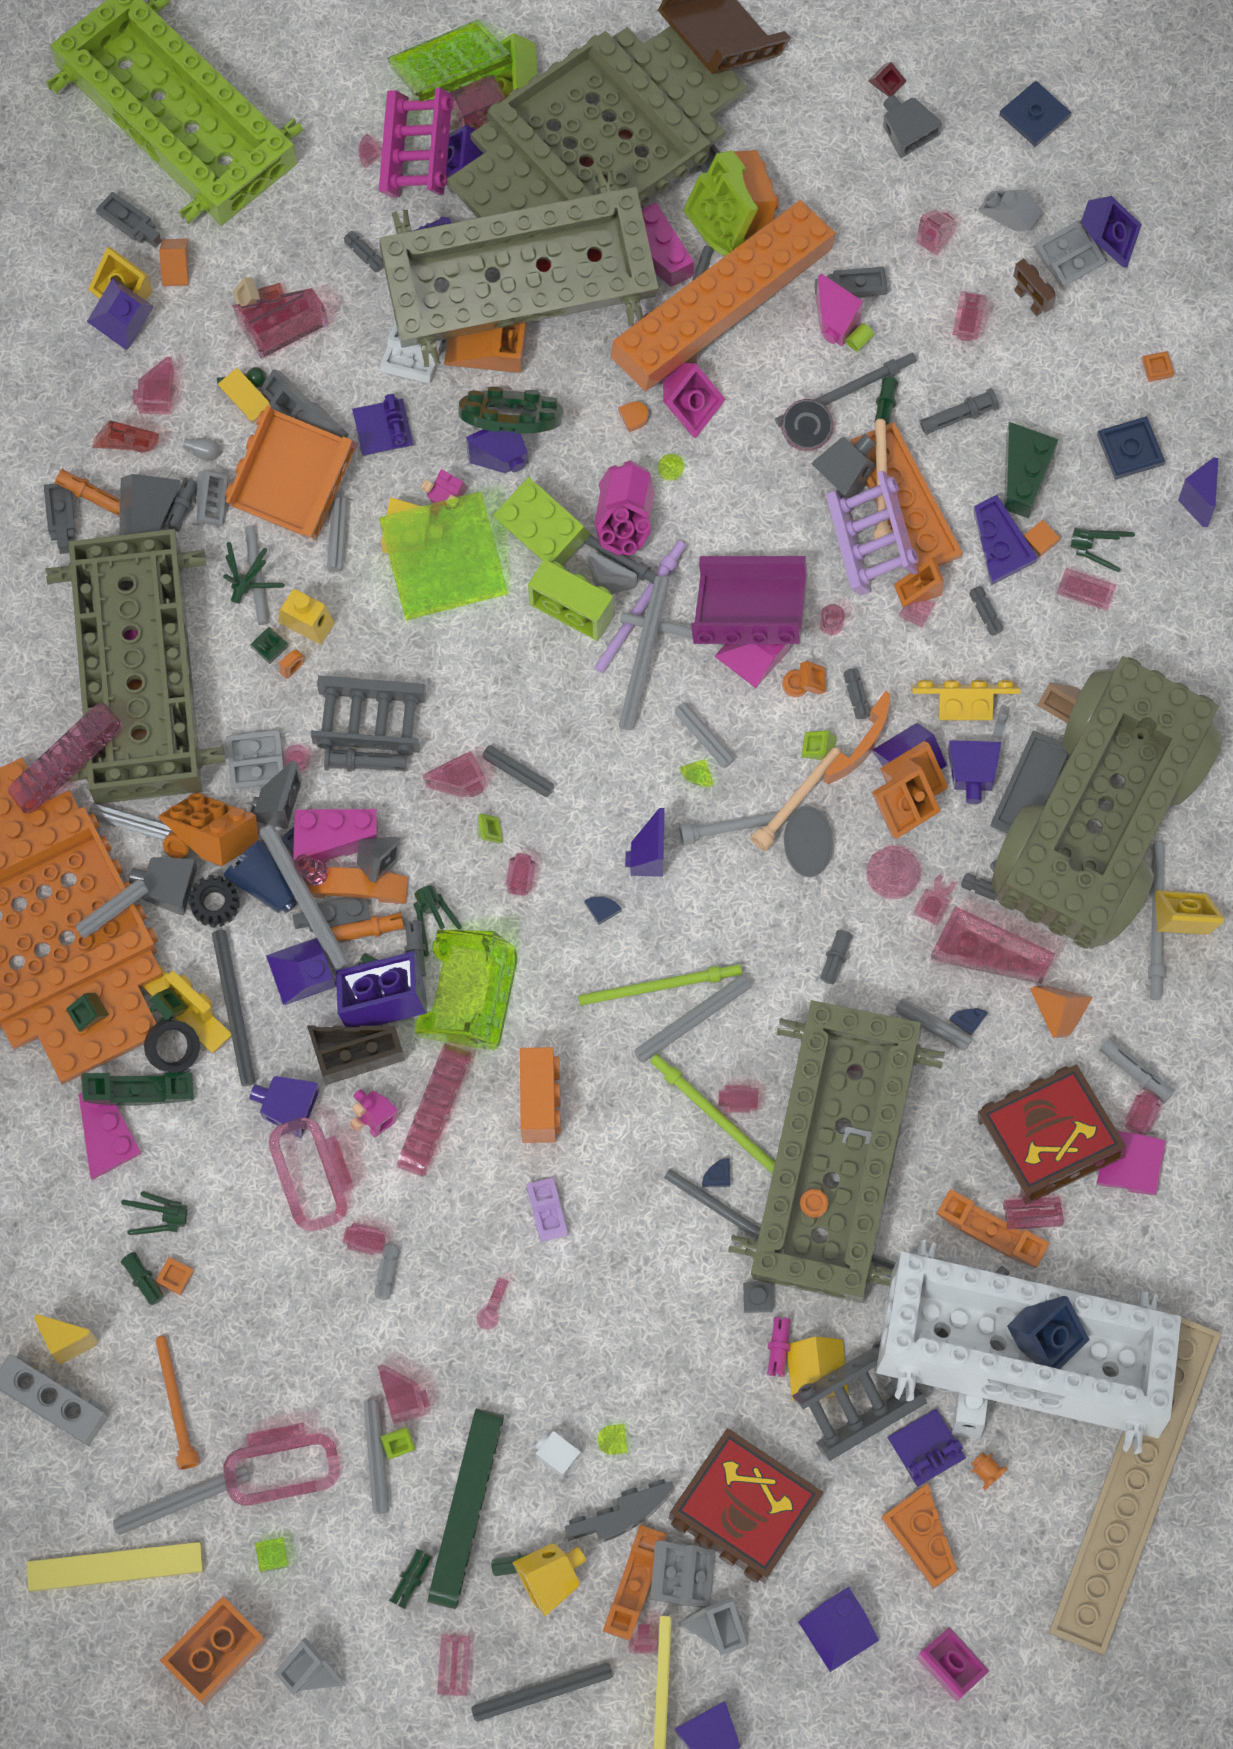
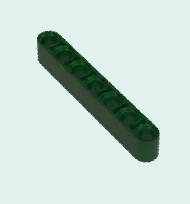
[427,1408,504,1609]

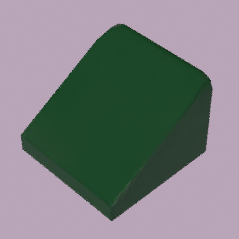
[66,993,109,1032]

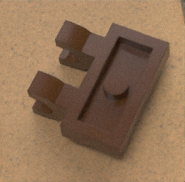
[1013,258,1056,317]

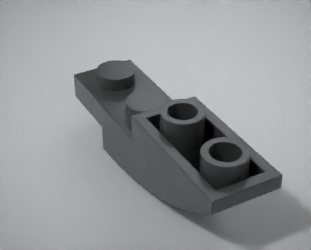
[260,369,349,438]
[564,1479,674,1544]

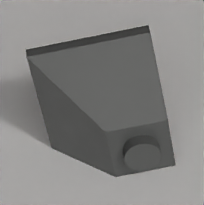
[251,761,302,829]

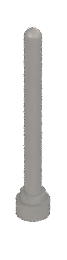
[679,808,798,846]

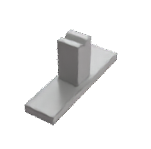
[992,705,1010,739]

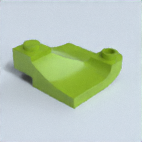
[682,150,758,256]

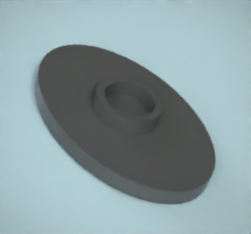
[784,806,833,877]

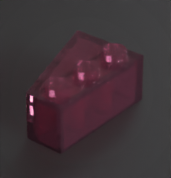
[232,288,329,359]

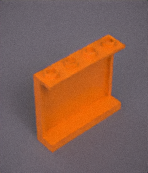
[225,405,357,541]

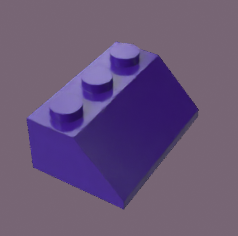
[336,951,427,1027]

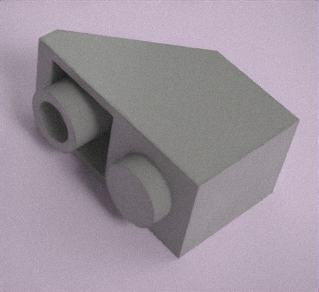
[978,190,1042,231]

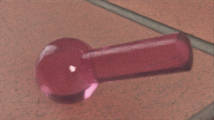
[476,1277,509,1330]

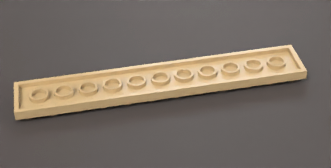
[1048,1312,1221,1656]

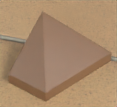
[1037,682,1081,723]

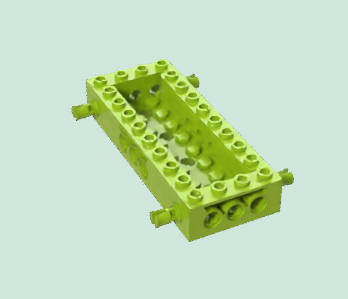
[45,0,303,226]

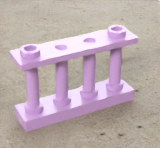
[826,471,918,595]

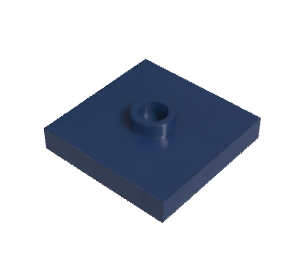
[999,80,1072,147]
[1097,416,1165,480]

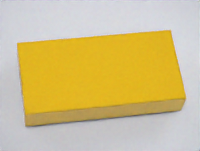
[218,367,270,424]

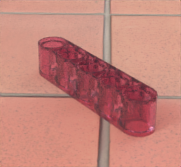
[8,703,122,814]
[397,1043,472,1177]

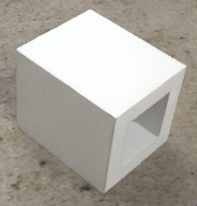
[535,1431,581,1479]

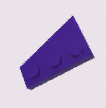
[973,495,1037,585]

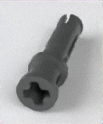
[919,388,999,435]
[324,746,406,772]

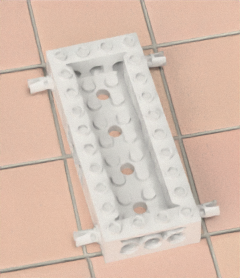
[876,1240,1181,1454]

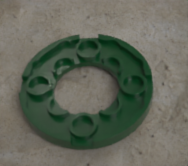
[458,386,564,434]

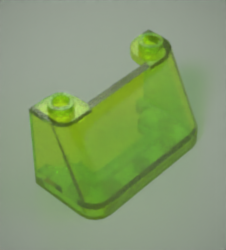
[415,930,518,1050]

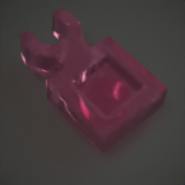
[913,875,955,926]

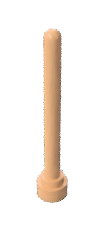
[873,419,893,540]
[750,747,841,851]

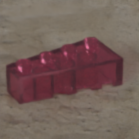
[931,906,1055,984]

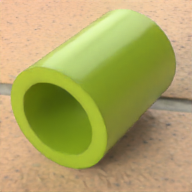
[845,323,874,352]

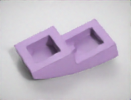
[526,1177,568,1242]

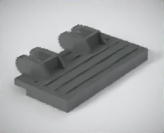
[990,730,1069,834]

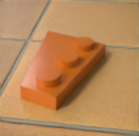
[881,1483,957,1590]

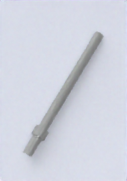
[1148,842,1165,1000]

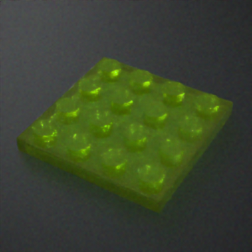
[387,19,513,102]
[378,491,508,621]

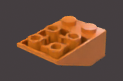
[444,323,528,373]
[159,792,259,866]

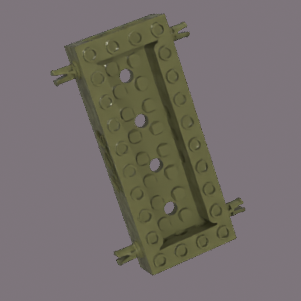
[379,169,659,367]
[45,529,226,804]
[728,1000,945,1303]

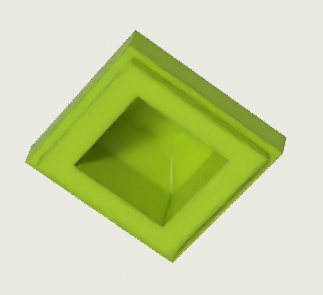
[477,813,503,843]
[380,1427,416,1460]

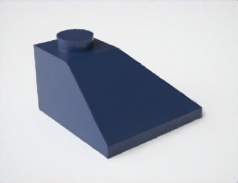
[1007,1296,1090,1369]

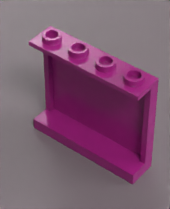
[691,556,807,644]

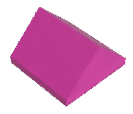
[917,1627,989,1702]

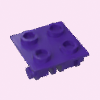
[352,394,414,456]
[887,1409,966,1487]

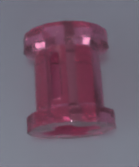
[820,604,845,636]

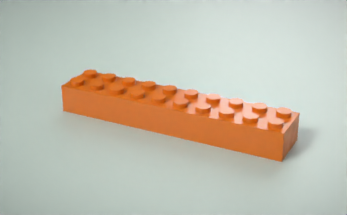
[610,200,836,392]

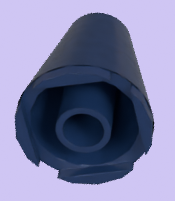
[224,838,298,913]

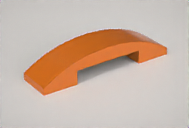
[824,690,890,784]
[300,867,409,904]
[936,1189,1050,1268]
[603,1525,667,1641]

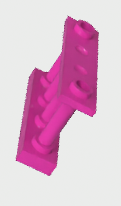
[378,88,454,198]

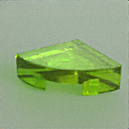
[679,759,714,787]

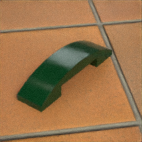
[81,1072,194,1106]

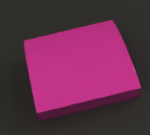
[1097,1131,1166,1196]

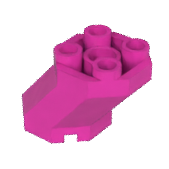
[594,461,655,556]

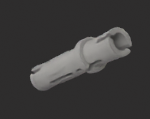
[1099,1037,1175,1104]

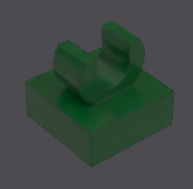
[250,627,289,664]
[150,987,188,1022]

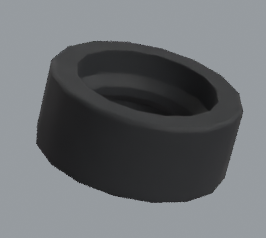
[144,1019,200,1073]

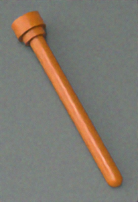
[156,1335,201,1470]

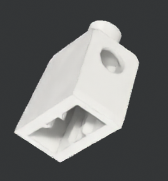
[952,1392,988,1440]

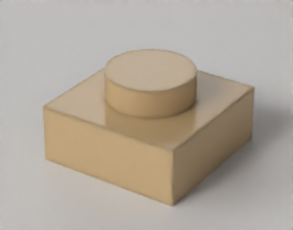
[233,277,260,313]

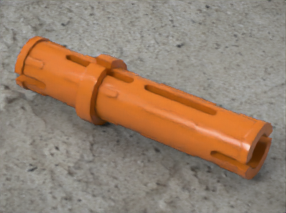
[54,468,120,517]
[331,912,405,943]

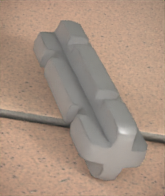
[374,1244,399,1300]

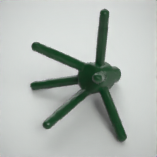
[223,542,285,604]

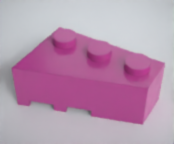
[642,202,694,287]
[293,809,378,871]

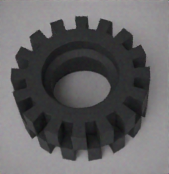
[188,875,240,928]

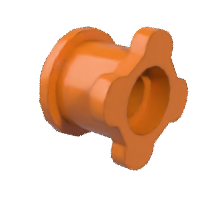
[971,1452,1008,1490]

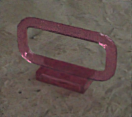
[268,1118,354,1231]
[223,1423,340,1506]

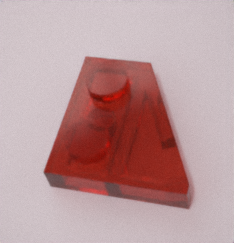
[92,420,159,452]

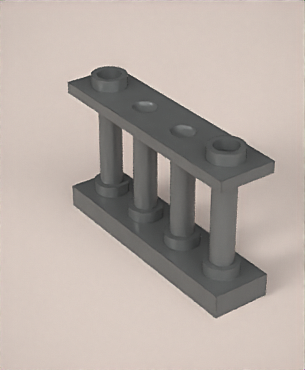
[311,675,426,756]
[792,1340,927,1461]

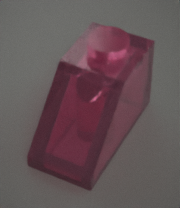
[916,209,957,256]
[952,291,986,341]
[133,357,174,415]
[423,751,487,798]
[377,1364,430,1425]

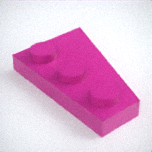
[78,1093,142,1180]

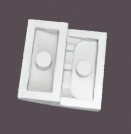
[380,321,444,384]

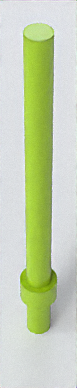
[578,964,742,1006]
[650,1054,775,1174]

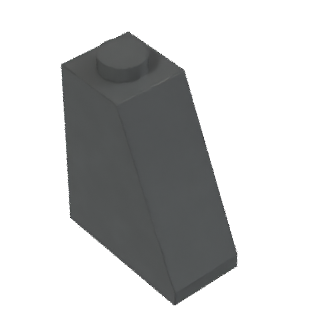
[119,474,180,535]

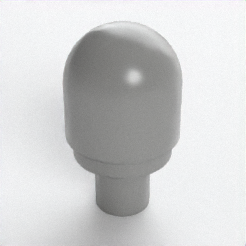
[183,437,220,461]

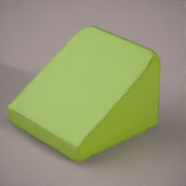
[801,730,837,760]

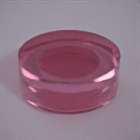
[283,745,310,772]

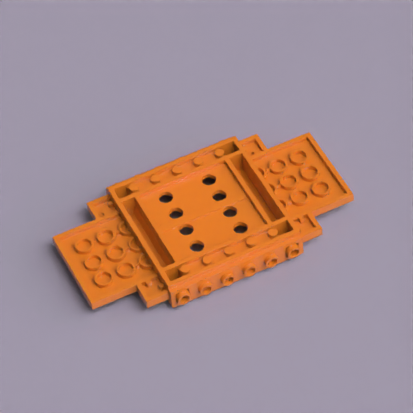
[0,757,163,1085]

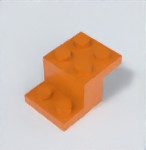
[871,741,948,839]

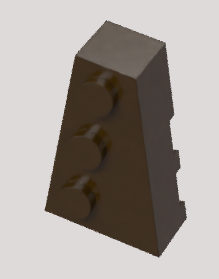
[307,1025,405,1085]

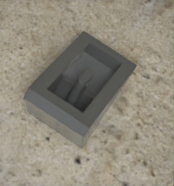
[357,837,400,883]

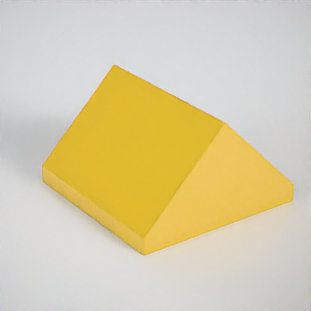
[88,246,153,300]
[1155,890,1225,934]
[34,1314,98,1365]
[787,1336,849,1401]

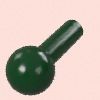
[217,367,266,388]

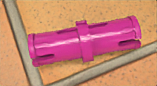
[767,1317,791,1377]

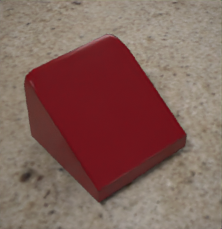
[868,62,906,97]

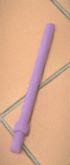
[594,541,686,673]

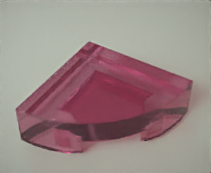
[358,134,382,169]
[899,601,935,628]

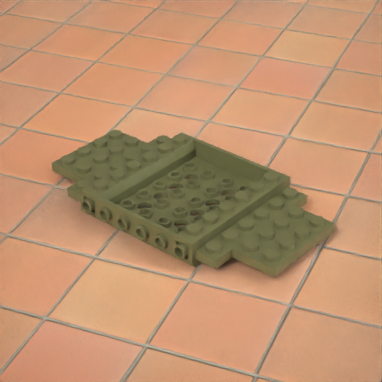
[447,26,748,218]

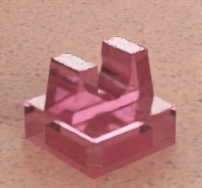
[629,1624,658,1654]

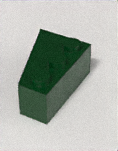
[1004,422,1058,519]

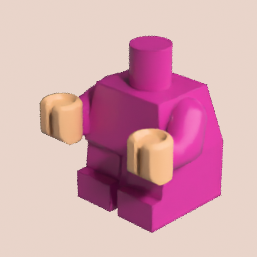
[421,469,468,517]
[350,1089,398,1138]

